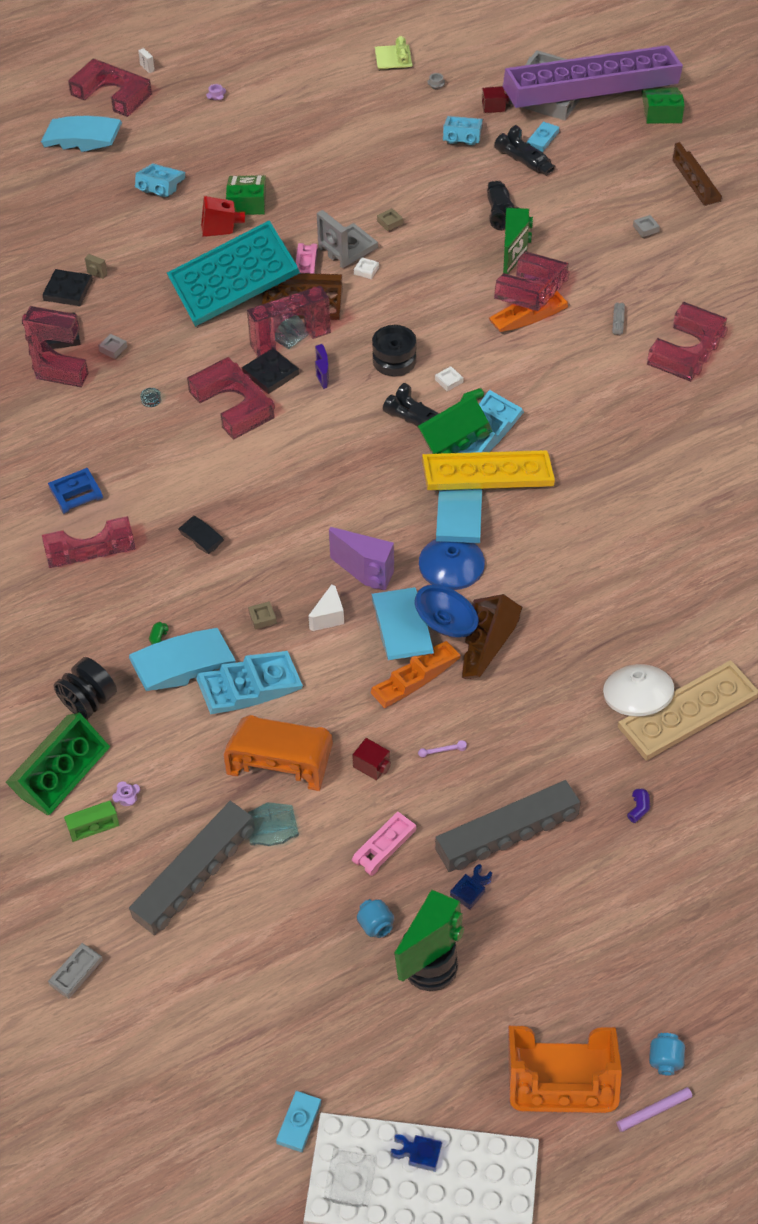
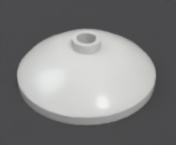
[603,664,674,716]

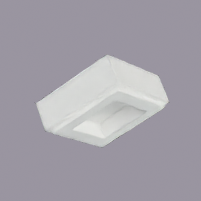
[138,48,155,73]
[354,257,379,279]
[435,366,463,391]

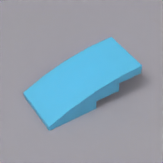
[41,116,122,152]
[457,390,524,453]
[436,489,482,543]
[372,587,434,660]
[129,628,236,691]
[196,651,303,715]

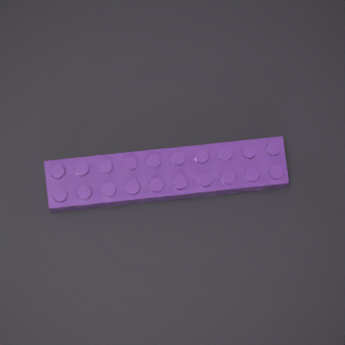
[503,45,683,108]

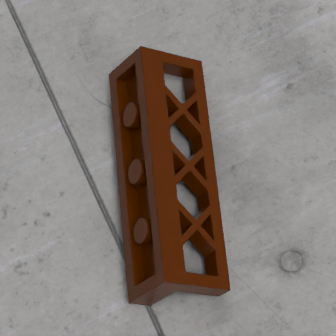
[672,142,722,206]

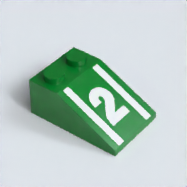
[226,175,266,215]
[503,208,533,276]

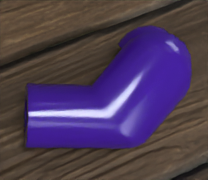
[627,788,650,823]

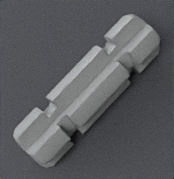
[612,302,625,335]

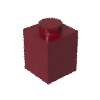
[482,86,509,113]
[352,738,391,781]

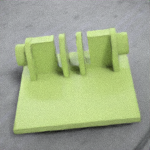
[375,36,412,69]

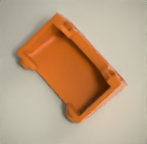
[224,715,333,791]
[508,1026,622,1113]

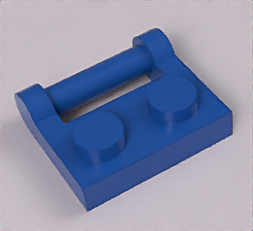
[48,468,103,514]

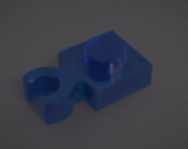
[450,864,493,910]
[391,1134,442,1172]

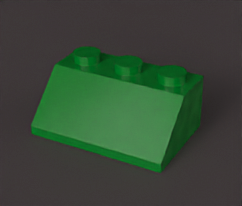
[418,394,493,454]

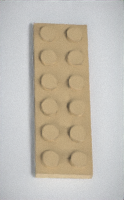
[618,660,758,761]

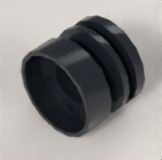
[53,657,117,720]
[403,933,458,991]

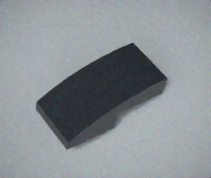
[178,515,224,554]

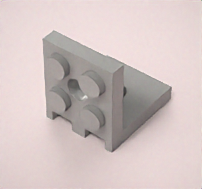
[317,210,378,268]

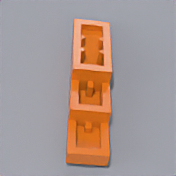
[489,290,568,332]
[371,641,461,708]

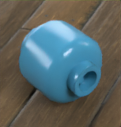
[357,899,394,938]
[649,1033,685,1076]

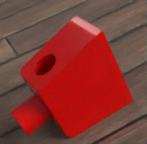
[201,196,245,237]

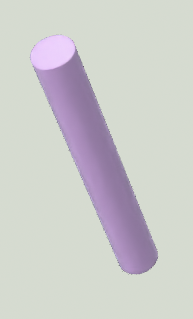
[616,1087,693,1132]

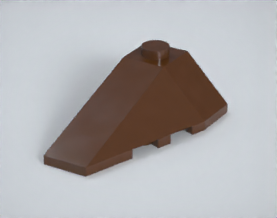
[462,594,522,679]

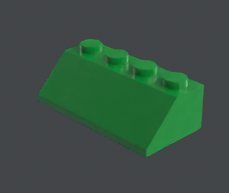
[6,713,110,815]

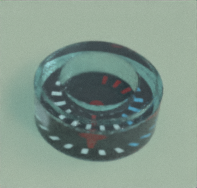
[140,388,161,407]

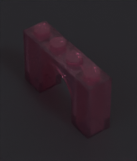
[68,58,152,117]
[494,251,570,311]
[247,285,331,357]
[647,302,728,382]
[22,306,89,388]
[187,357,275,440]

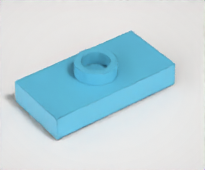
[527,121,559,152]
[276,1091,322,1153]

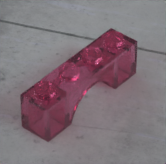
[42,516,135,568]

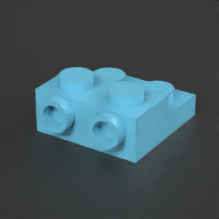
[443,116,483,145]
[135,163,185,197]

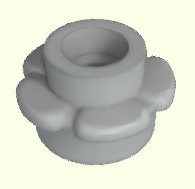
[428,73,445,89]

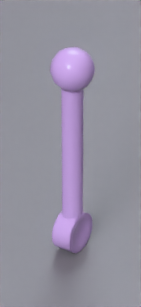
[418,740,467,757]

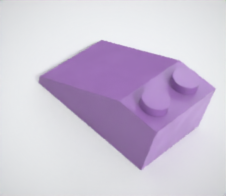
[329,527,394,591]

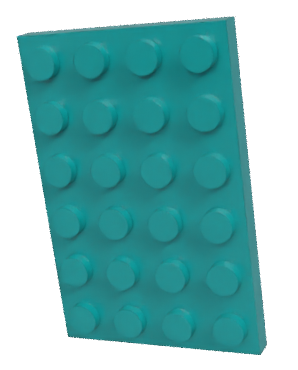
[167,220,300,327]

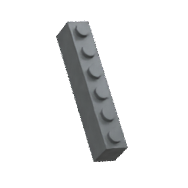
[435,780,580,872]
[129,800,255,936]

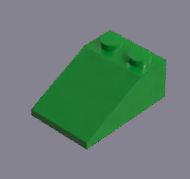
[641,87,685,124]
[394,889,464,982]

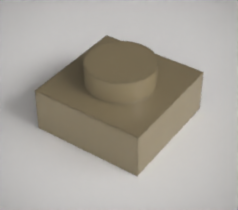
[377,208,403,231]
[85,254,108,279]
[248,601,277,629]

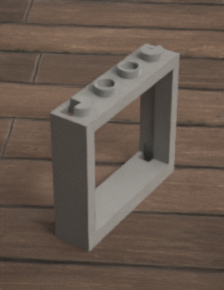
[508,50,581,120]

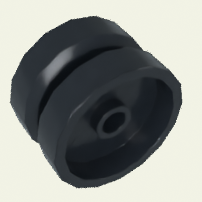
[372,325,417,376]

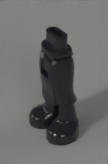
[494,125,555,175]
[487,180,519,231]
[382,383,439,427]

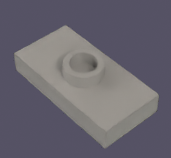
[48,943,103,999]

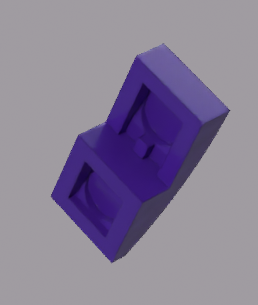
[315,344,329,389]

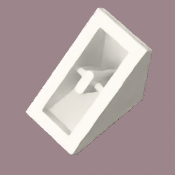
[309,584,344,631]

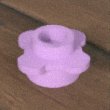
[206,84,226,100]
[112,781,140,806]

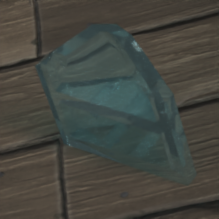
[263,304,309,349]
[248,802,299,846]

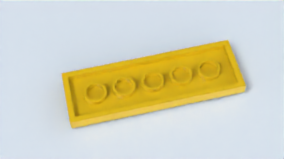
[422,450,555,490]

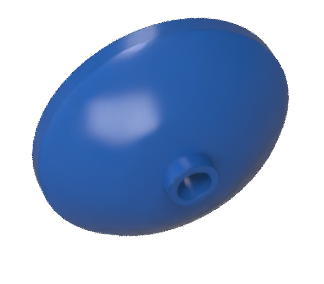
[419,539,485,590]
[414,585,478,638]

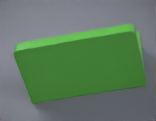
[64,801,120,842]

